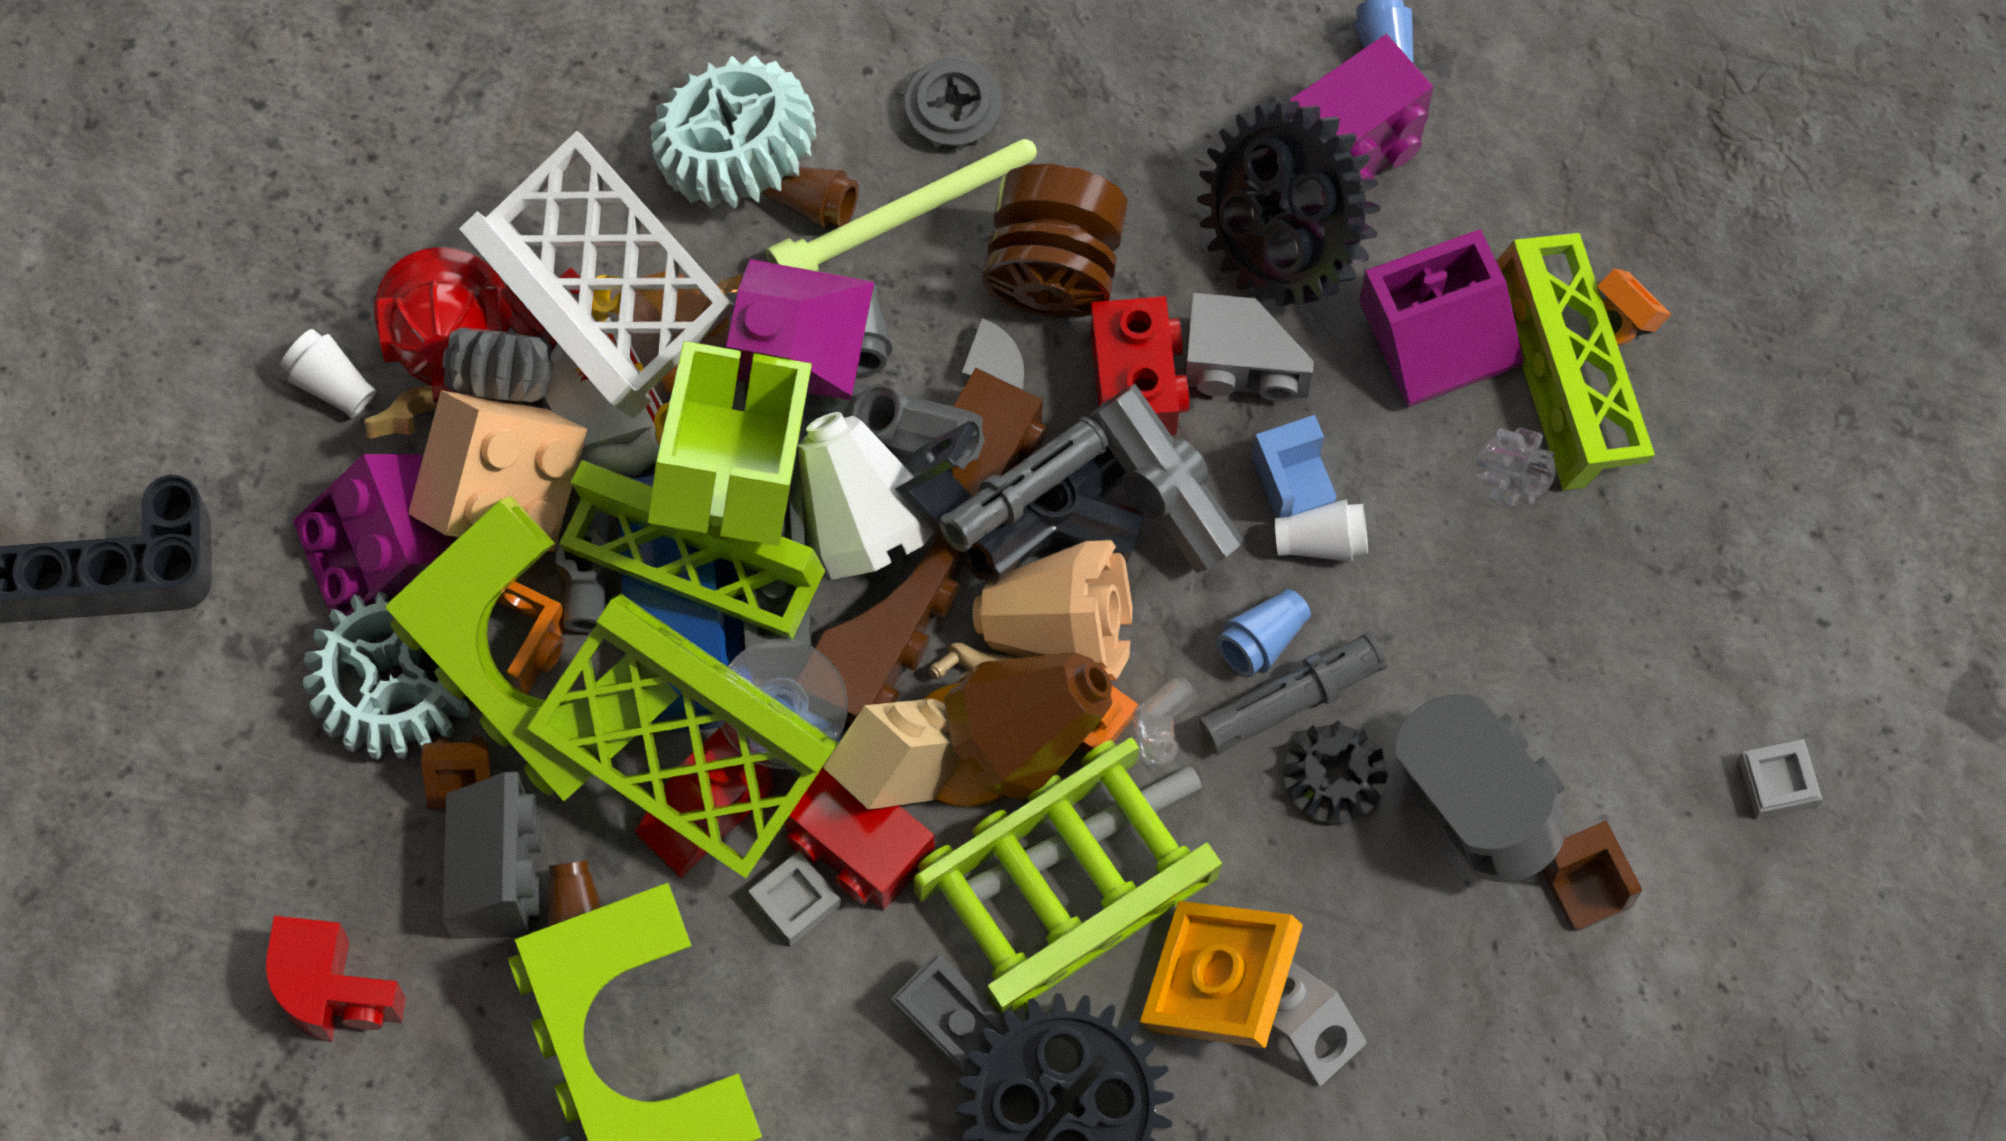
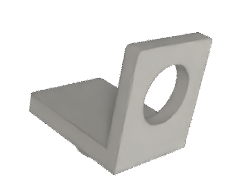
[1271,962,1367,1086]

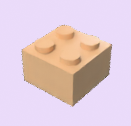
[408,390,588,552]

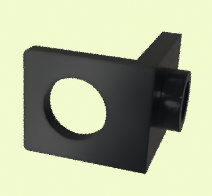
[895,421,975,549]

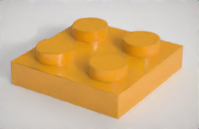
[1140,901,1303,1048]

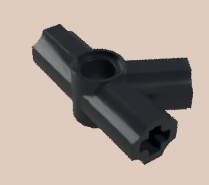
[960,446,1143,584]

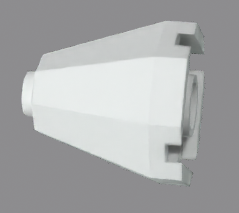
[797,412,934,580]

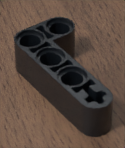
[0,474,212,623]

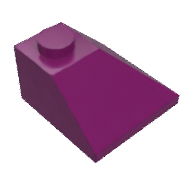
[726,259,874,401]

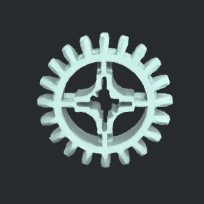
[650,55,817,209]
[303,592,470,760]

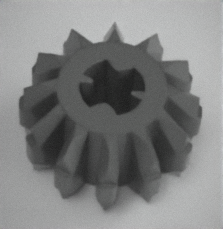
[442,327,553,402]

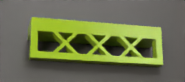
[1496,233,1655,491]
[559,460,825,640]

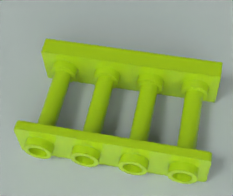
[914,737,1222,1015]

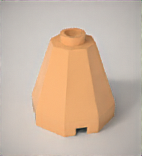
[973,540,1133,680]

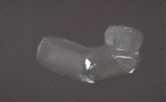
[1133,674,1198,766]

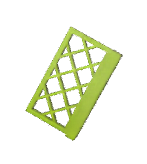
[526,594,839,878]

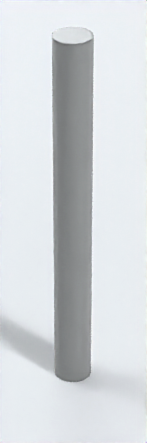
[966,766,1202,902]

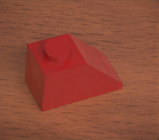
[635,723,774,879]

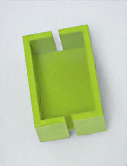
[648,341,812,546]

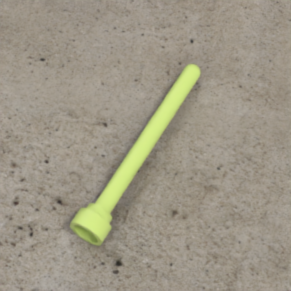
[765,139,1037,271]

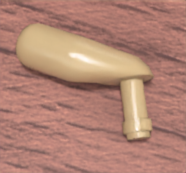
[929,643,1015,679]

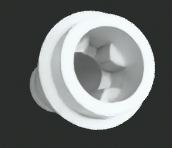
[280,329,376,419]
[1275,499,1368,562]

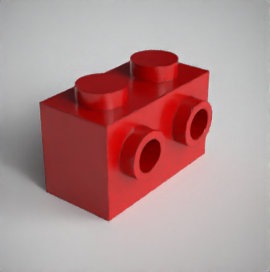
[1090,296,1189,436]

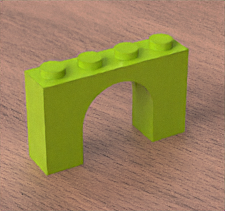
[385,495,682,801]
[508,883,762,1141]

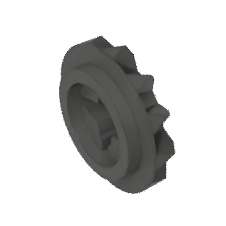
[905,58,1002,151]

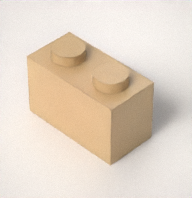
[823,699,961,809]

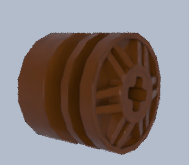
[982,164,1128,318]

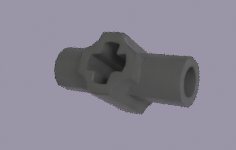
[556,499,618,633]

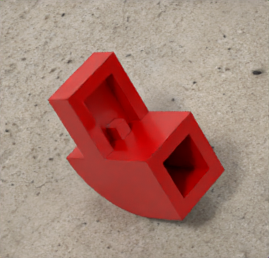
[266,916,406,1042]

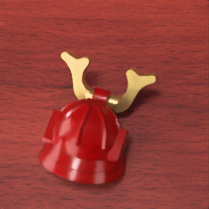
[364,247,524,438]

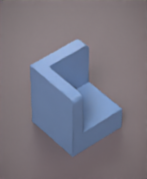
[1252,415,1337,518]

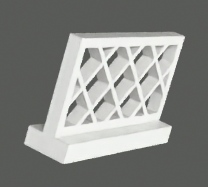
[459,131,735,418]

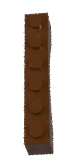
[794,367,1048,731]

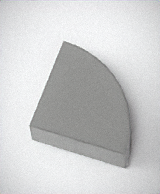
[962,318,1024,390]

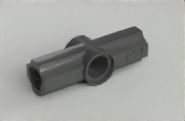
[803,382,985,469]
[1089,384,1243,573]

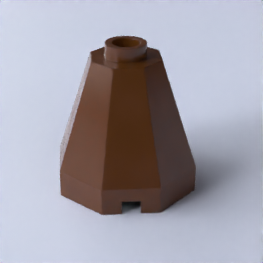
[944,652,1112,800]

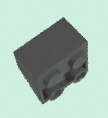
[443,772,543,939]

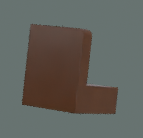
[1542,820,1642,931]

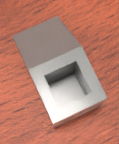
[1185,293,1314,402]

